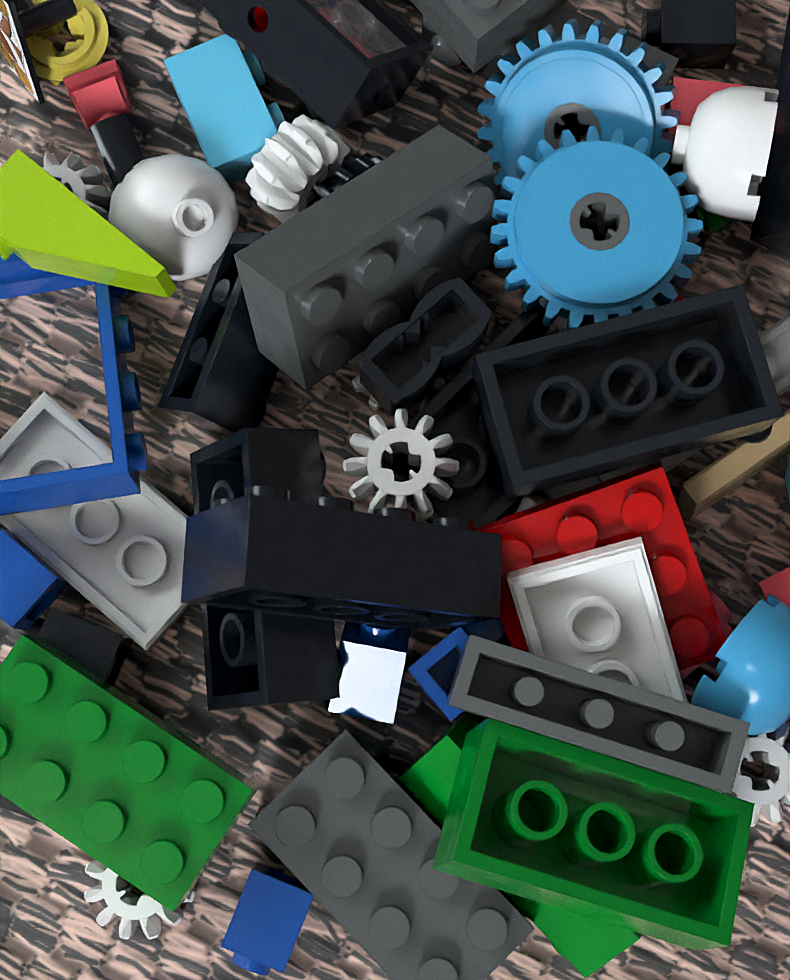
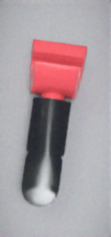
[62,59,145,188]

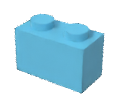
[163,34,285,185]

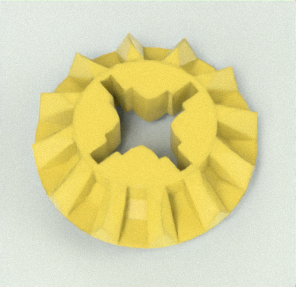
[26,0,111,87]

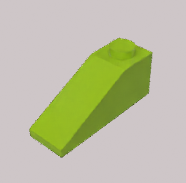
[0,149,177,298]

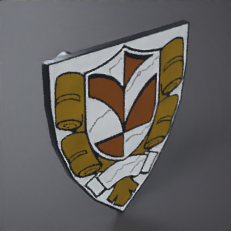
[0,0,77,105]

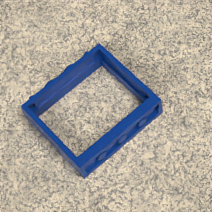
[0,253,149,516]

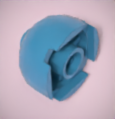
[691,594,790,736]

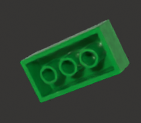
[0,634,260,912]
[432,718,754,951]

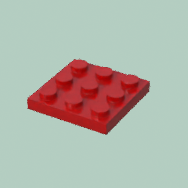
[474,461,726,671]

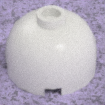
[671,86,779,222]
[108,154,239,281]

